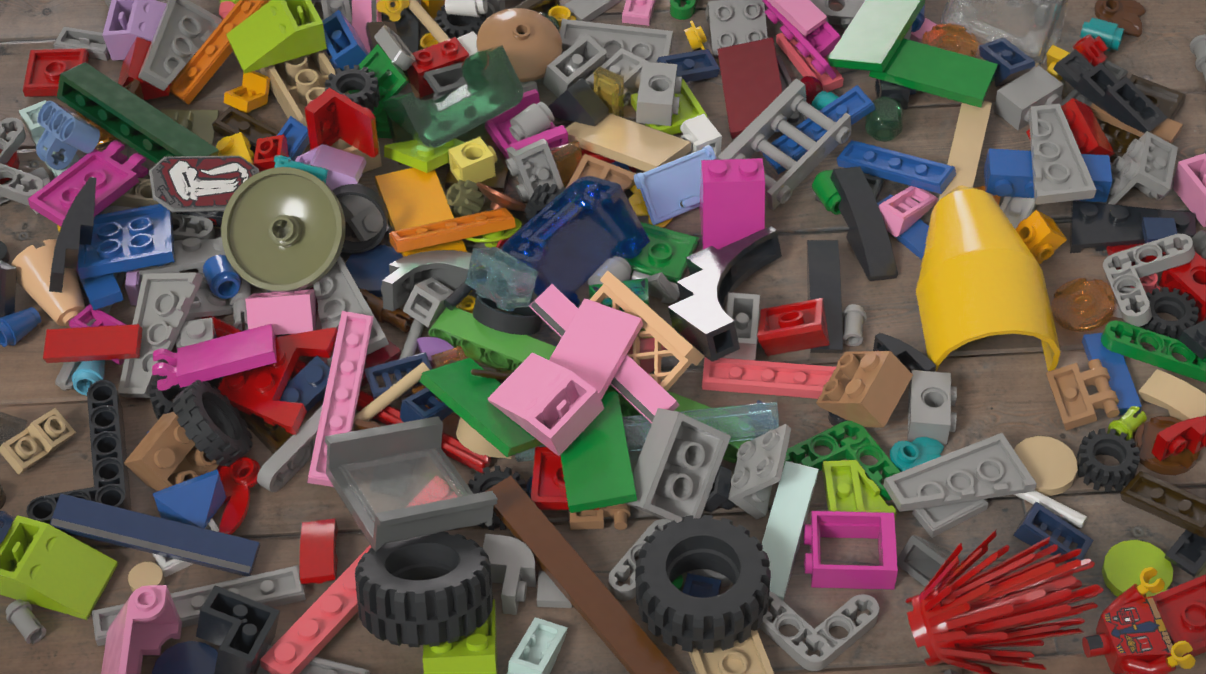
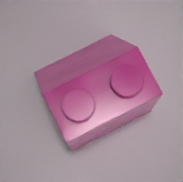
[699,158,765,249]

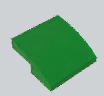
[348,44,409,118]

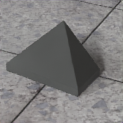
[424,59,488,96]
[897,535,966,587]

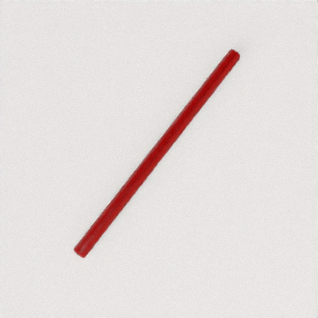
[200,316,491,473]

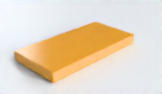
[375,168,467,257]

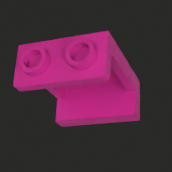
[484,89,569,159]

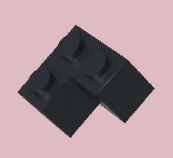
[196,585,280,674]

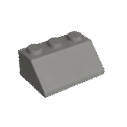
[625,408,731,523]

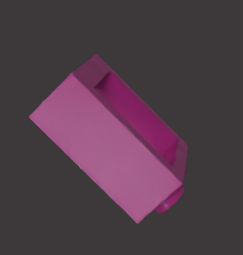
[804,511,898,590]

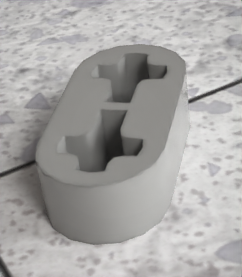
[374,25,416,71]

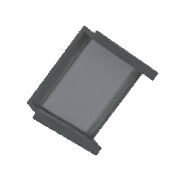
[325,416,498,552]

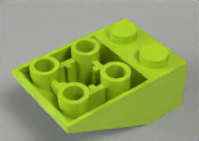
[226,0,327,74]
[0,515,118,620]
[423,599,498,674]

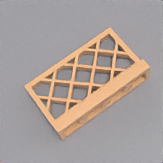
[590,271,705,391]

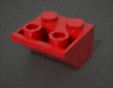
[1026,98,1115,157]

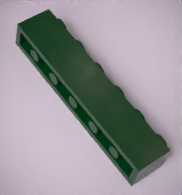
[57,62,219,164]

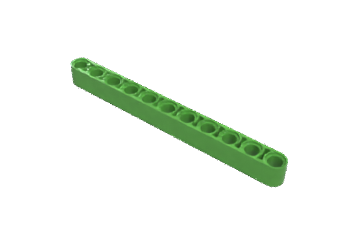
[429,307,756,463]

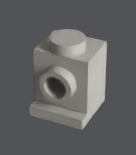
[403,277,454,327]

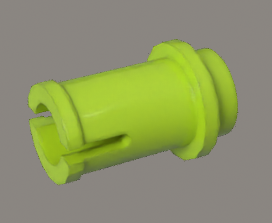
[1107,406,1147,441]

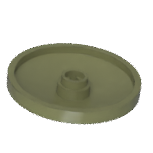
[221,167,345,293]

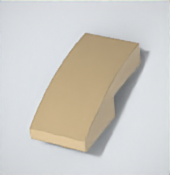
[1139,369,1206,421]
[0,408,76,475]

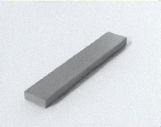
[92,565,306,646]

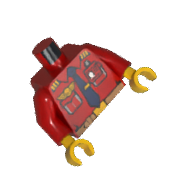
[1082,567,1196,674]

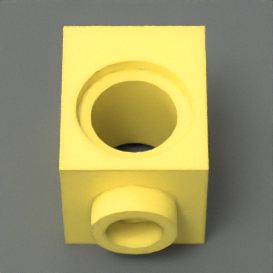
[448,137,497,183]

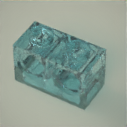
[465,247,538,311]

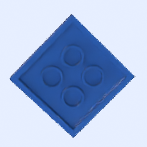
[78,204,175,279]

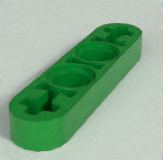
[1101,320,1206,383]

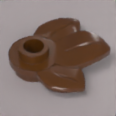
[1094,0,1146,37]

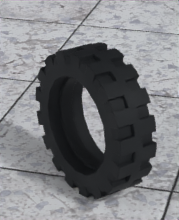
[173,380,253,466]

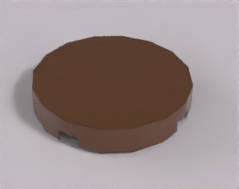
[1133,416,1201,476]

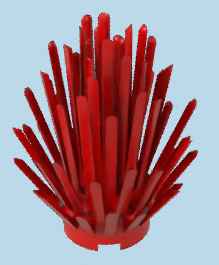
[906,530,1104,674]

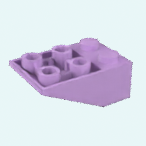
[102,0,166,60]

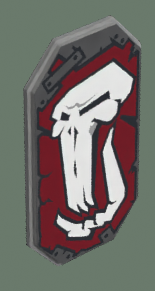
[149,156,259,212]

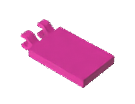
[28,141,149,227]
[152,324,277,390]

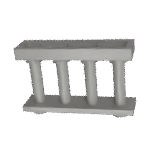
[718,78,852,210]

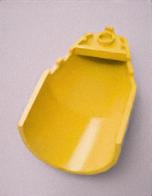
[916,185,1061,371]

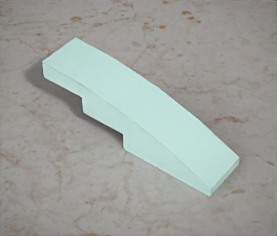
[762,461,819,601]
[507,617,568,674]

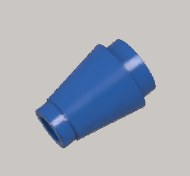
[0,307,41,347]

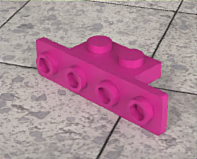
[762,0,841,80]

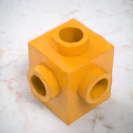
[1015,210,1067,264]

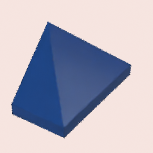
[152,470,226,529]

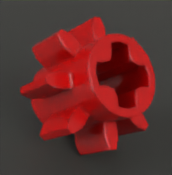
[1073,34,1108,67]

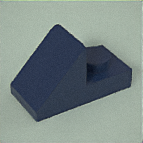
[979,37,1035,87]

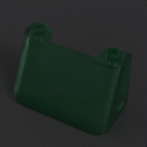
[382,45,524,148]

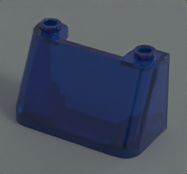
[502,176,650,307]

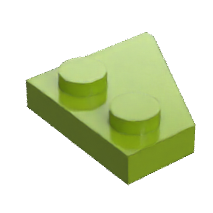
[384,134,465,173]
[822,460,897,519]

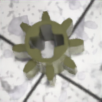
[446,180,484,217]

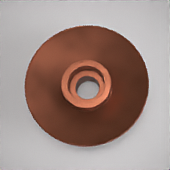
[476,182,527,211]

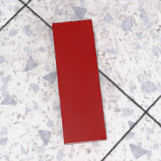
[43,324,143,363]

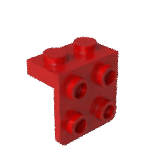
[304,88,379,158]

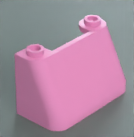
[101,585,182,674]

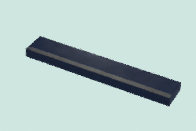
[50,494,260,577]

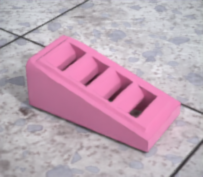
[879,186,938,237]

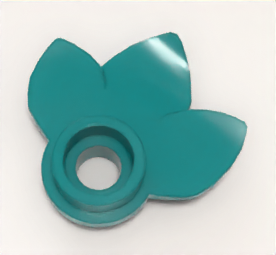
[890,437,944,472]

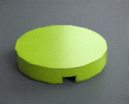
[1102,540,1174,597]

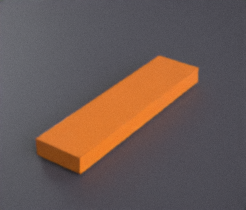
[389,207,516,253]

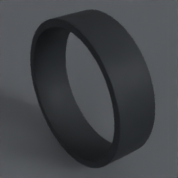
[332,184,388,253]
[473,290,542,335]

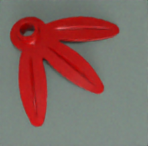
[216,457,261,535]

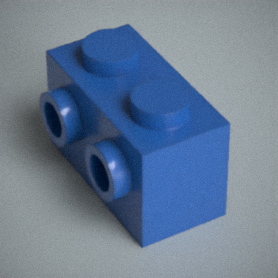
[322,10,368,71]

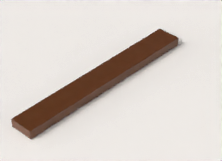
[485,475,680,674]

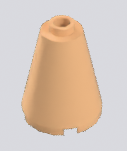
[11,239,85,327]

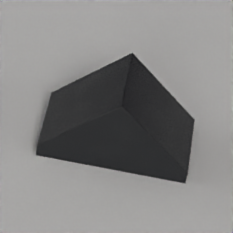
[548,78,609,126]

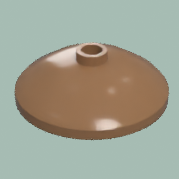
[476,8,562,82]

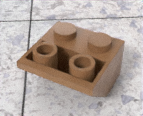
[816,351,913,428]
[124,412,219,491]

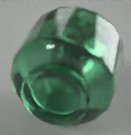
[865,97,903,142]

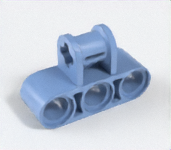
[36,100,100,170]

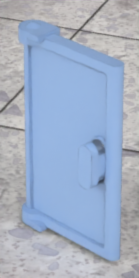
[634,145,716,225]

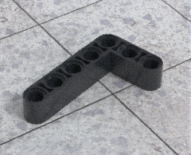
[26,380,132,536]

